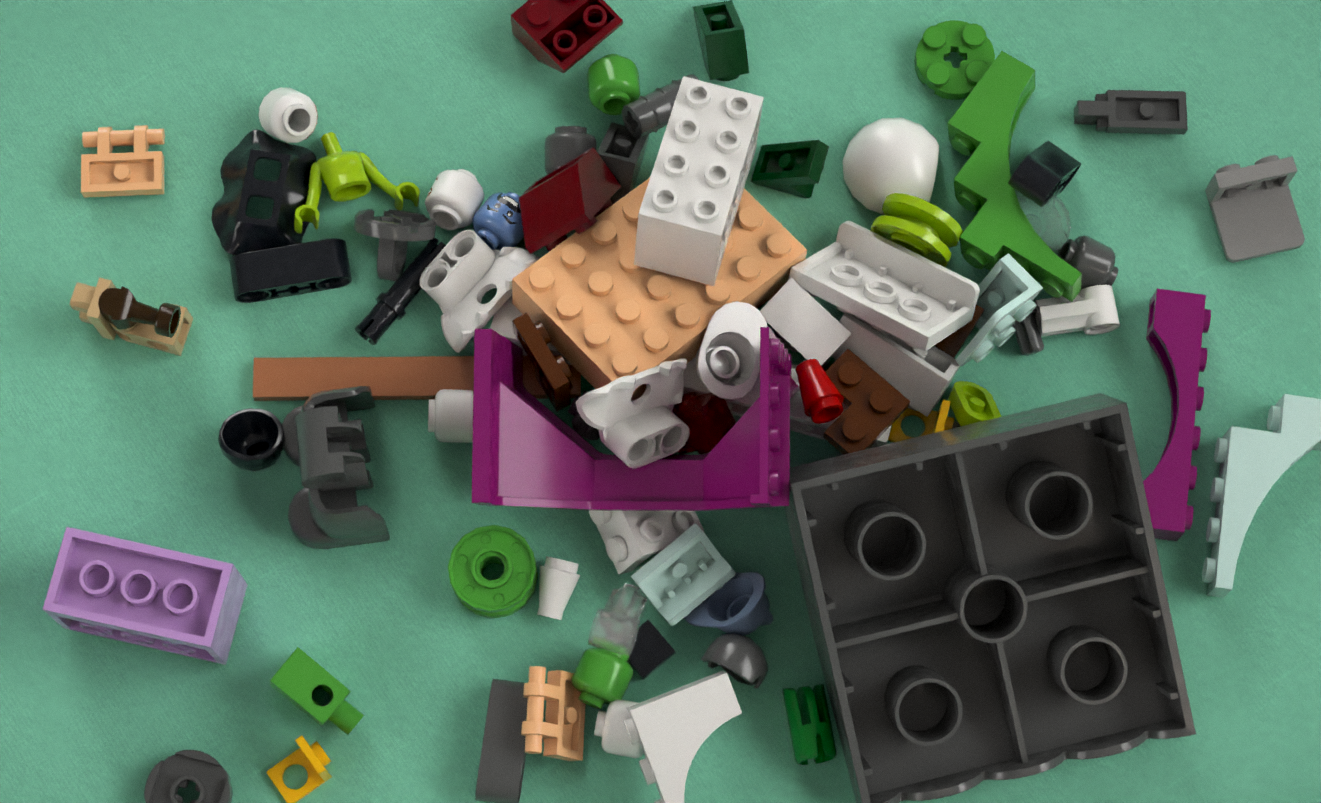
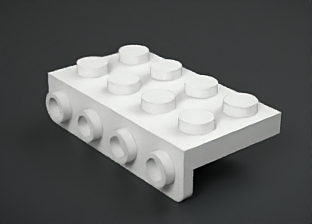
[788,221,980,351]

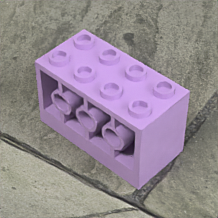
[43,527,248,665]

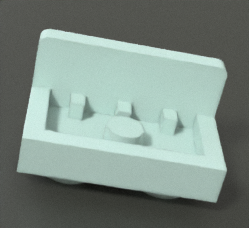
[631,523,736,626]

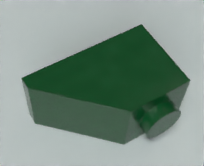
[693,0,749,81]

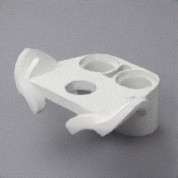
[420,230,540,353]
[576,358,690,469]

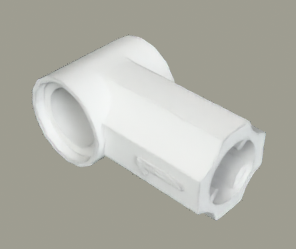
[1035,285,1120,337]

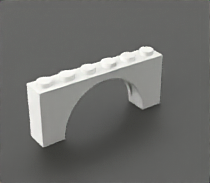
[623,671,742,803]

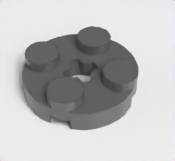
[144,750,233,803]

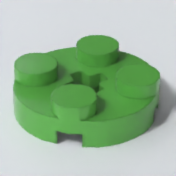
[914,20,995,100]

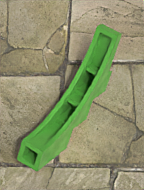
[948,51,1082,302]

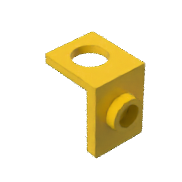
[888,399,954,442]
[266,735,332,803]

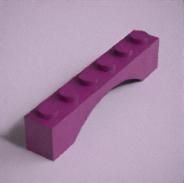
[1143,289,1211,541]

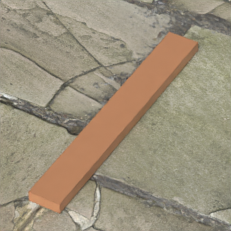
[253,355,581,401]

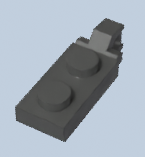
[1074,90,1188,135]

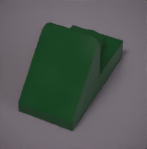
[751,140,829,198]

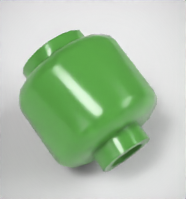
[587,54,640,115]
[571,643,634,710]

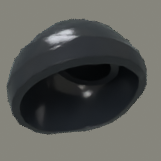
[218,408,285,471]

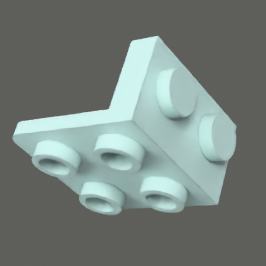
[956,253,1043,366]

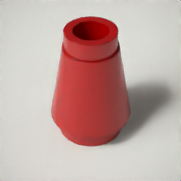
[795,359,844,424]

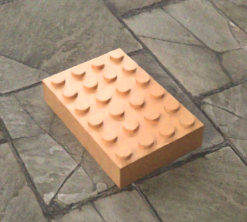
[512,177,807,401]

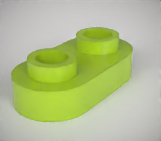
[948,381,1002,426]

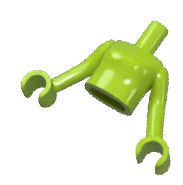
[294,132,420,233]

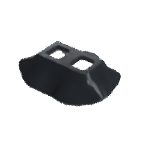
[211,130,320,255]

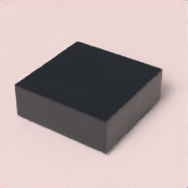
[616,620,675,680]

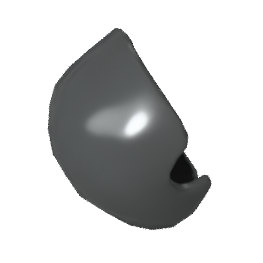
[701,633,768,688]

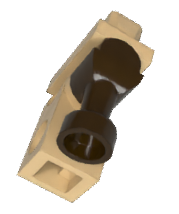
[69,277,193,356]

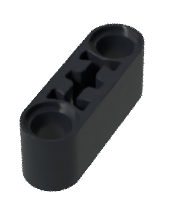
[1008,140,1081,208]
[229,238,352,303]

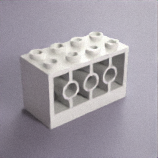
[634,76,764,286]

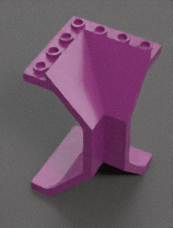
[472,327,800,511]

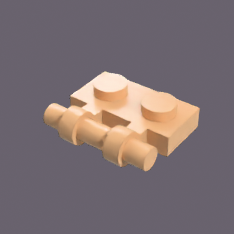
[81,125,165,198]
[521,666,586,761]

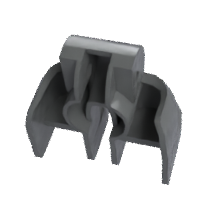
[282,386,390,549]

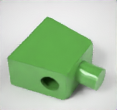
[270,647,364,735]

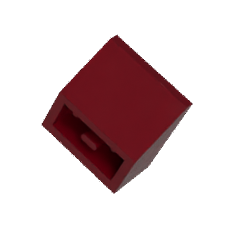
[510,0,623,73]
[519,147,621,254]

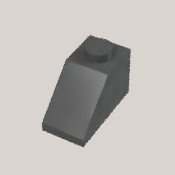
[597,122,649,204]

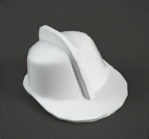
[695,301,768,400]

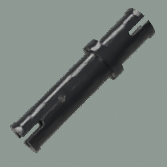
[355,238,446,345]

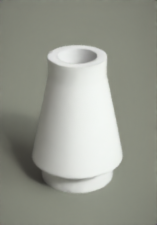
[537,556,580,620]

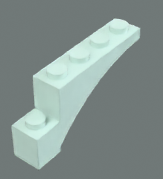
[1202,394,1321,598]

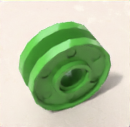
[448,525,538,619]

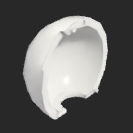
[843,118,939,215]

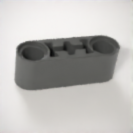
[475,679,527,803]

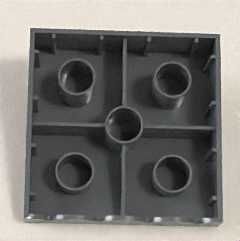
[784,393,1196,803]

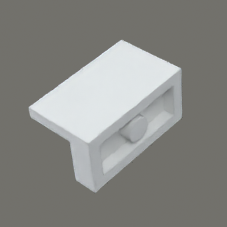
[760,278,852,368]

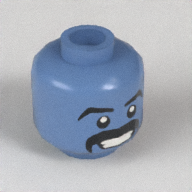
[472,192,524,251]

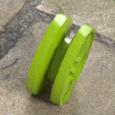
[870,193,963,268]

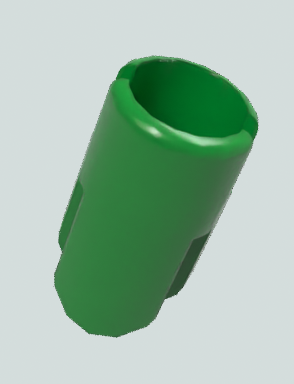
[782,684,837,765]

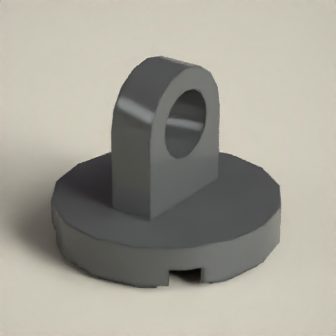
[354,209,436,281]

